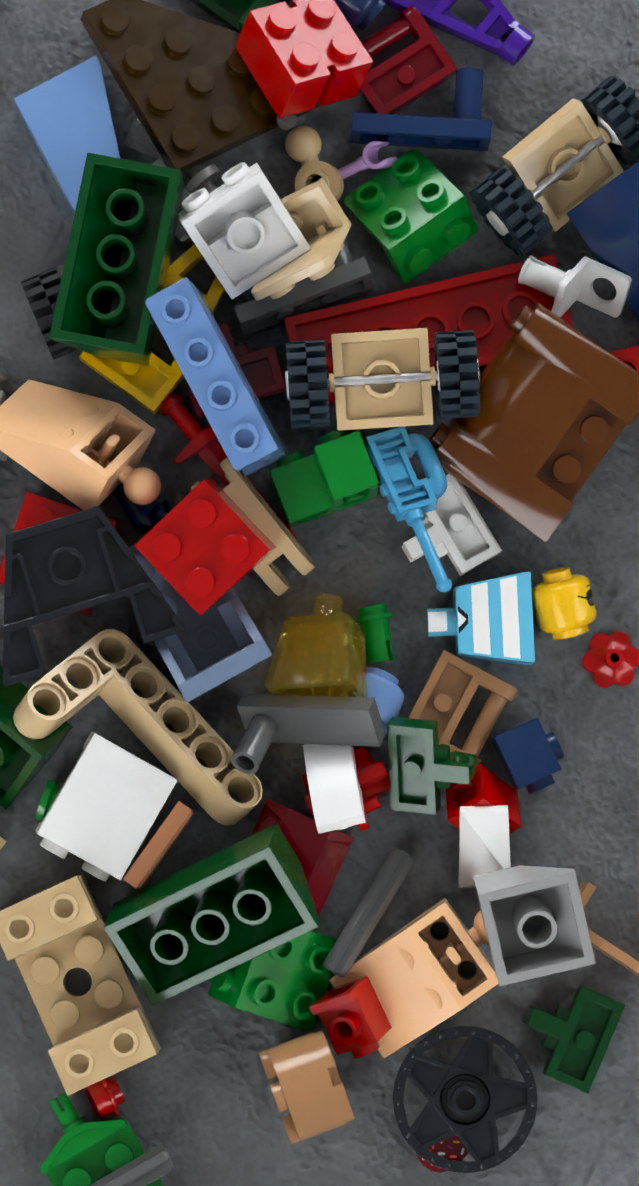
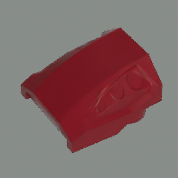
[251,799,354,916]

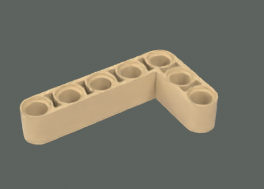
[13,629,263,826]

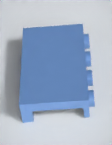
[145,277,288,477]

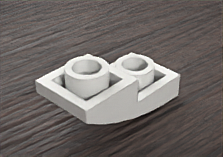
[303,744,366,834]

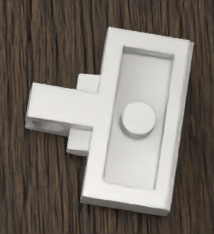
[401,474,502,576]

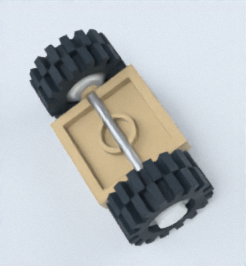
[470,76,639,256]
[285,328,480,431]

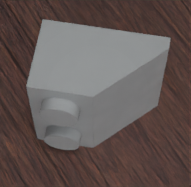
[473,865,596,986]

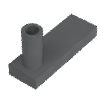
[234,240,373,339]
[232,694,386,774]

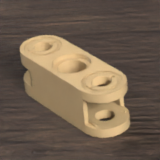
[191,457,316,597]

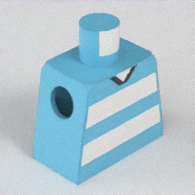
[427,572,535,665]

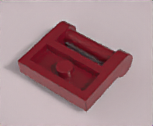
[359,5,458,115]

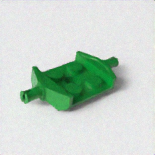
[39,1092,164,1186]

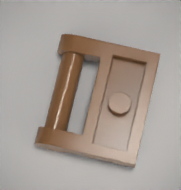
[408,650,518,767]

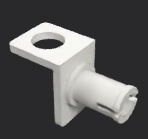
[518,256,632,318]

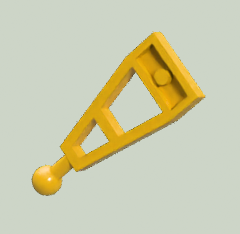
[79,244,226,415]

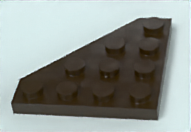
[80,0,321,173]

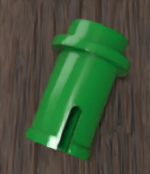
[355,604,396,664]

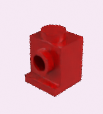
[310,976,392,1059]

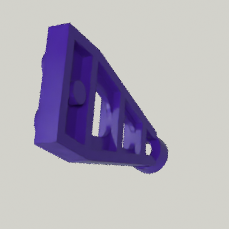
[383,0,536,66]

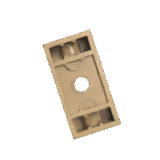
[0,875,161,1096]

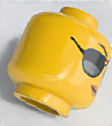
[532,567,597,639]

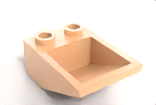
[0,379,161,510]
[329,898,499,1058]

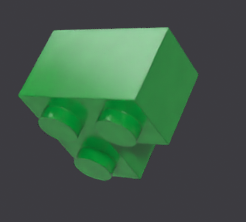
[270,430,379,528]

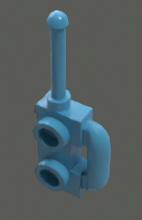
[365,427,452,592]

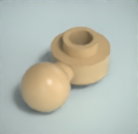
[285,126,344,202]

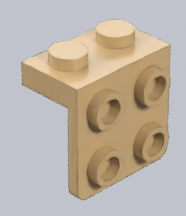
[251,178,352,301]

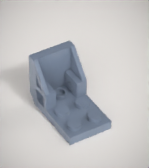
[129,545,272,702]

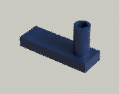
[350,67,492,151]

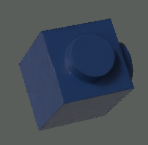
[491,717,564,794]

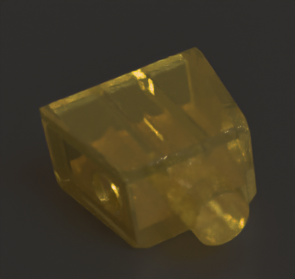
[265,594,367,697]

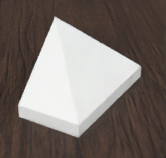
[458,805,511,888]

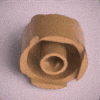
[258,1030,355,1145]

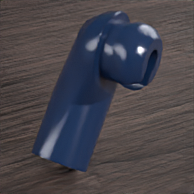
[113,483,176,530]

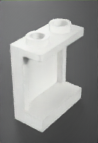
[35,731,178,882]

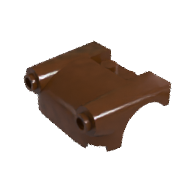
[429,303,639,542]

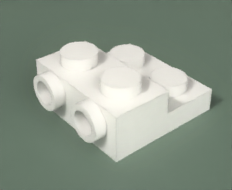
[178,162,311,299]

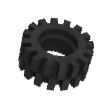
[21,267,79,359]

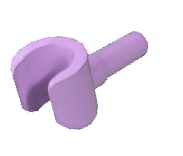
[338,141,397,179]

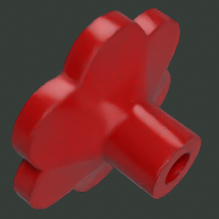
[582,631,639,688]

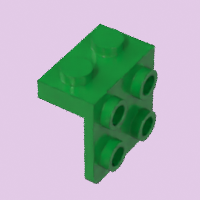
[344,149,479,284]
[208,931,337,1030]

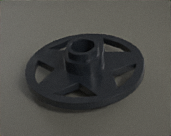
[393,1026,538,1173]

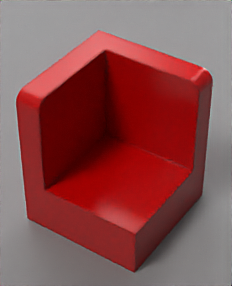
[446,764,521,834]

